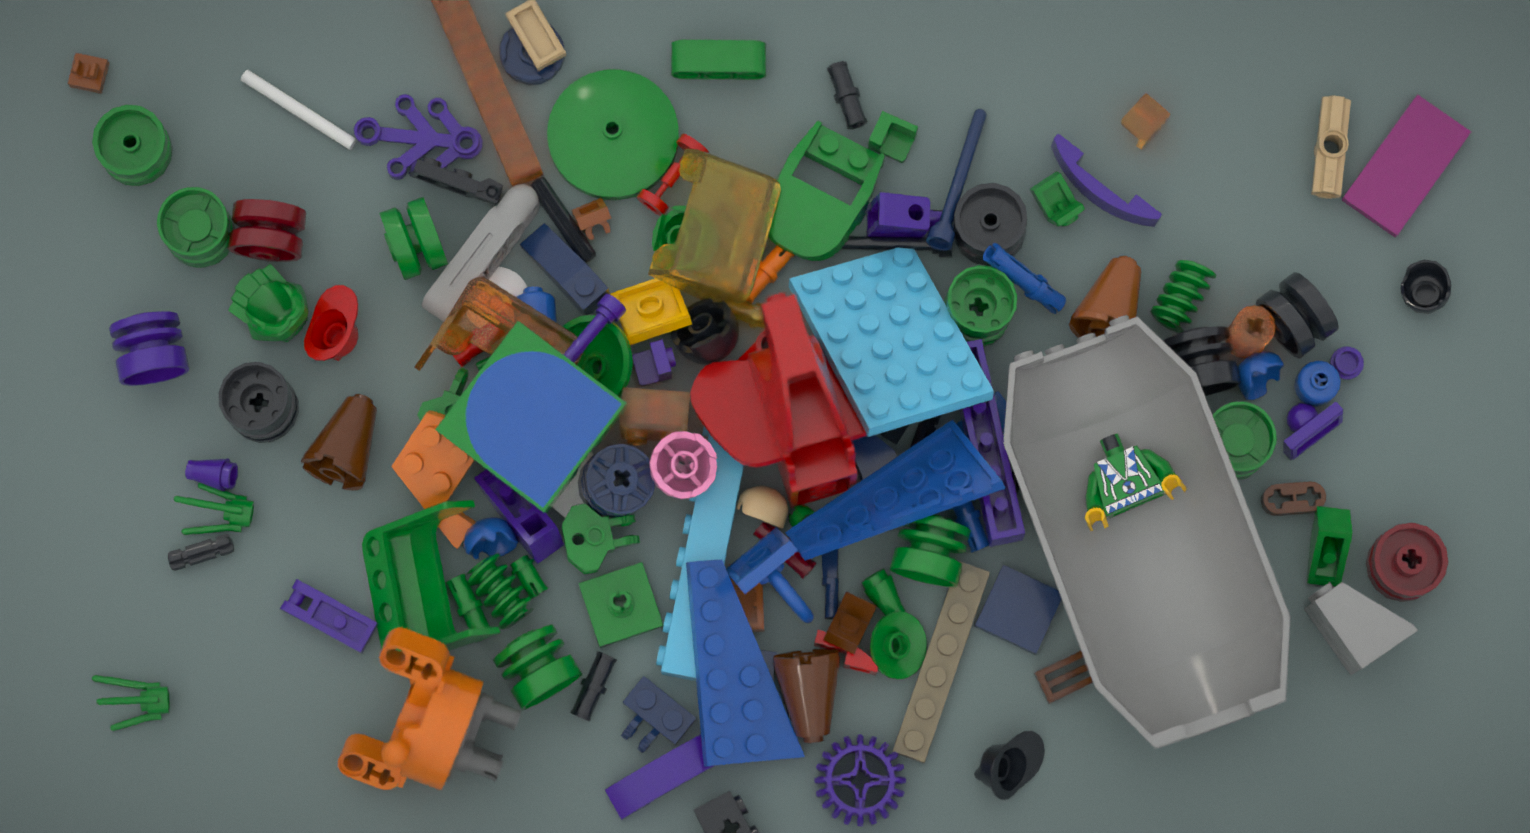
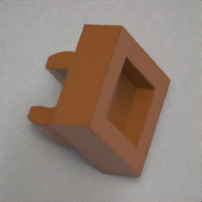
[67,53,110,94]
[571,198,611,240]

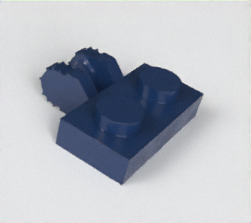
[621,676,696,753]

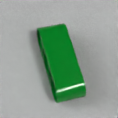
[671,40,766,80]

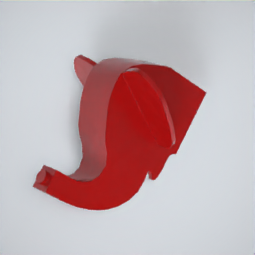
[690,293,867,509]

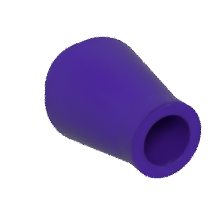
[185,458,238,492]

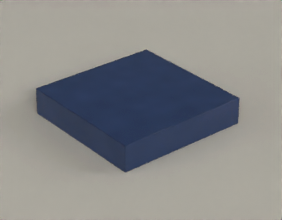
[974,565,1062,655]

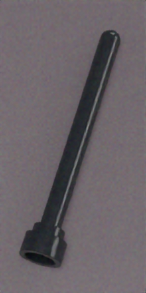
[842,236,952,258]

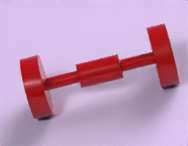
[636,134,709,216]

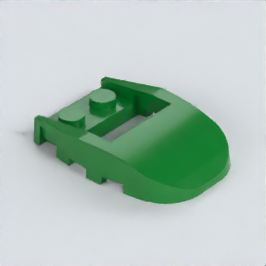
[762,121,885,261]

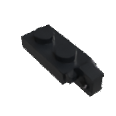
[409,157,503,205]

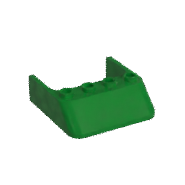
[362,500,500,651]

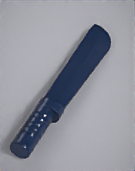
[822,503,839,620]

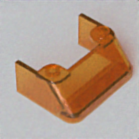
[414,277,583,371]

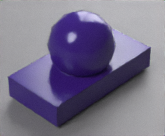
[1283,402,1343,461]

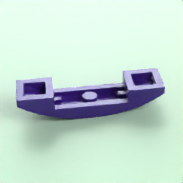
[1051,133,1162,227]
[605,734,717,820]

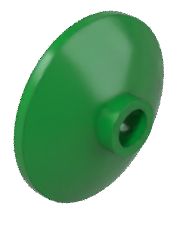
[870,612,927,679]

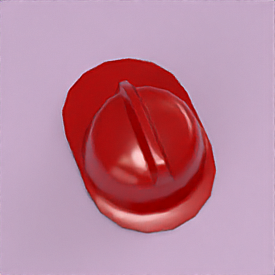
[304,285,359,361]

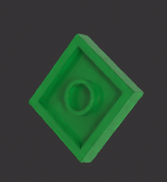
[578,562,664,648]

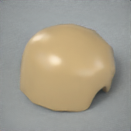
[737,486,788,529]

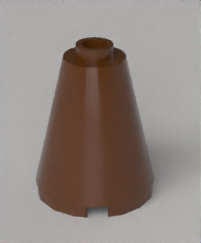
[301,394,377,491]
[773,649,840,743]

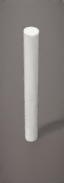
[241,69,357,150]

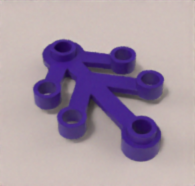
[354,94,483,180]

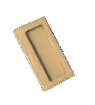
[505,0,567,71]

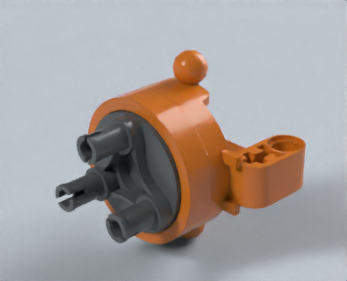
[337,628,522,791]

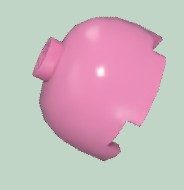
[649,431,717,499]

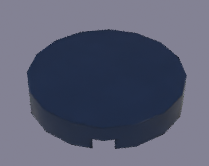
[499,25,565,85]

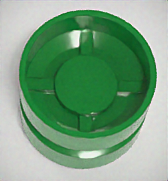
[157,187,235,268]
[1212,401,1277,480]

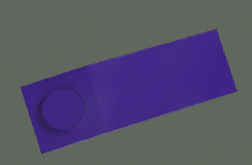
[474,469,564,564]

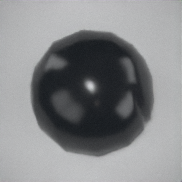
[1400,259,1452,314]

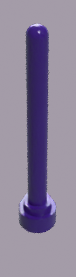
[563,294,626,363]

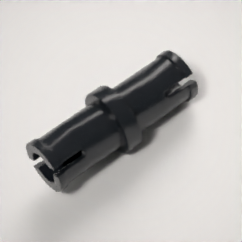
[827,61,867,130]
[570,651,617,722]

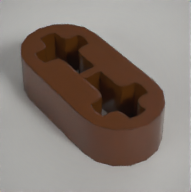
[1261,481,1326,516]

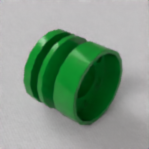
[944,265,1017,347]
[889,514,971,588]
[492,624,583,711]

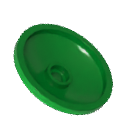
[550,315,633,397]

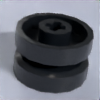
[954,183,1027,266]
[1256,272,1339,359]

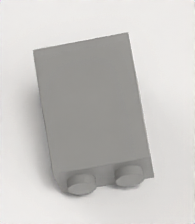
[1304,582,1418,675]

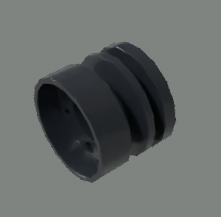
[1163,326,1241,396]
[218,362,299,443]

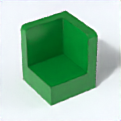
[868,111,918,163]

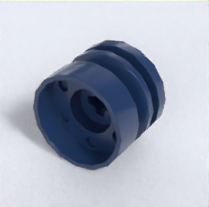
[578,444,655,519]

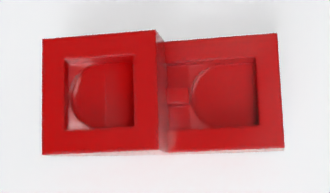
[814,630,879,676]

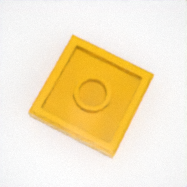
[610,272,692,345]

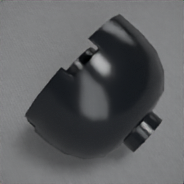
[671,298,739,365]

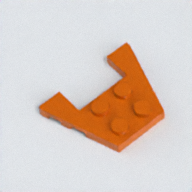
[391,410,476,549]

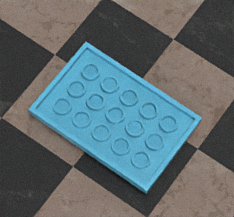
[789,248,994,437]

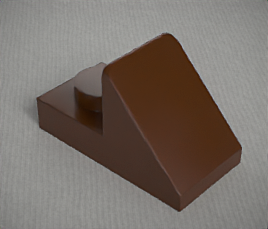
[823,591,877,654]

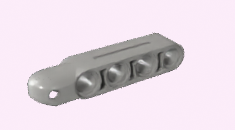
[422,184,539,326]

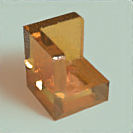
[1121,93,1171,150]

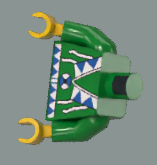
[1085,433,1187,531]

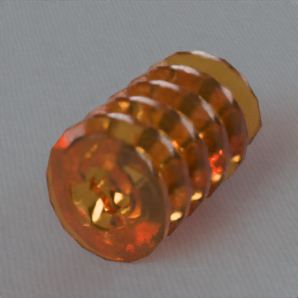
[1225,305,1276,359]

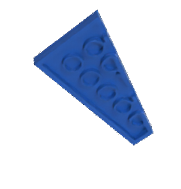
[785,419,1006,561]
[686,559,805,766]

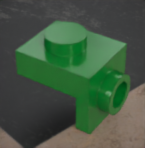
[1030,171,1085,227]

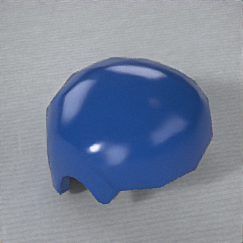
[1238,351,1284,400]
[463,517,519,560]

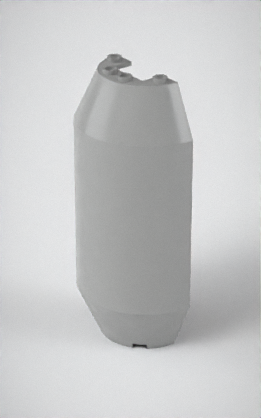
[1003,315,1290,749]

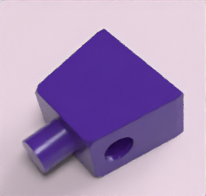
[866,192,943,237]

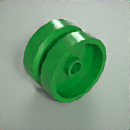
[92,104,173,186]
[379,197,448,280]

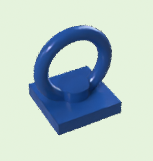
[726,527,814,624]

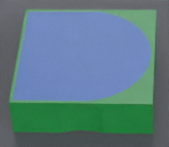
[435,321,629,513]

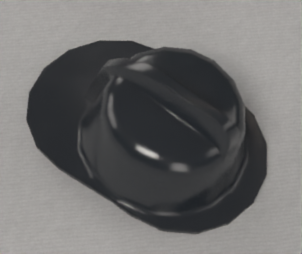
[974,731,1045,800]

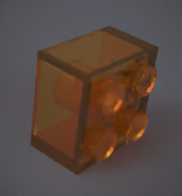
[619,387,691,445]

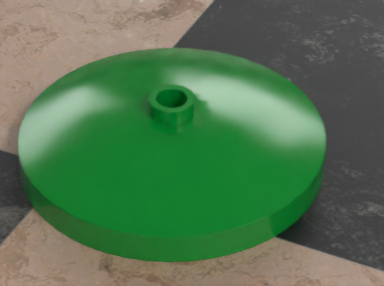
[547,69,679,200]

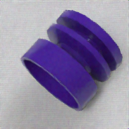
[109,311,190,386]

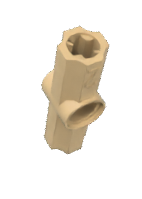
[1311,96,1351,199]

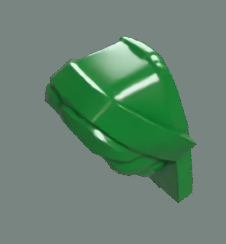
[228,264,308,342]

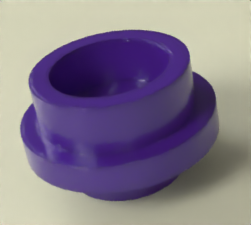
[1330,346,1364,380]

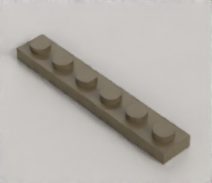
[892,561,990,763]

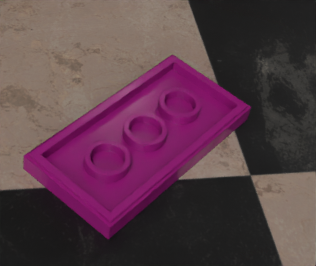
[1342,94,1471,238]

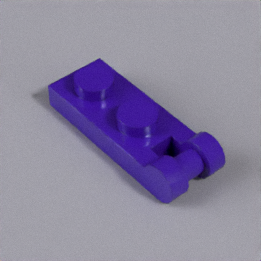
[280,579,379,654]

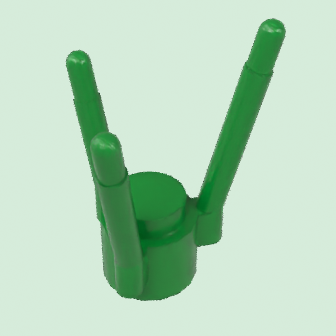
[174,483,254,535]
[92,675,170,731]

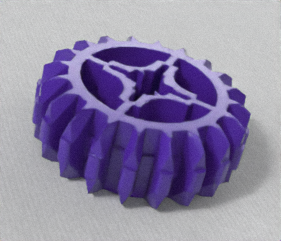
[814,734,906,827]

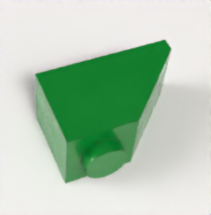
[1307,506,1353,587]

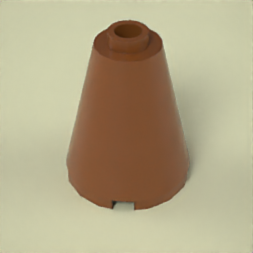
[1069,256,1142,338]

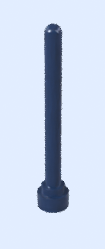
[926,109,986,251]

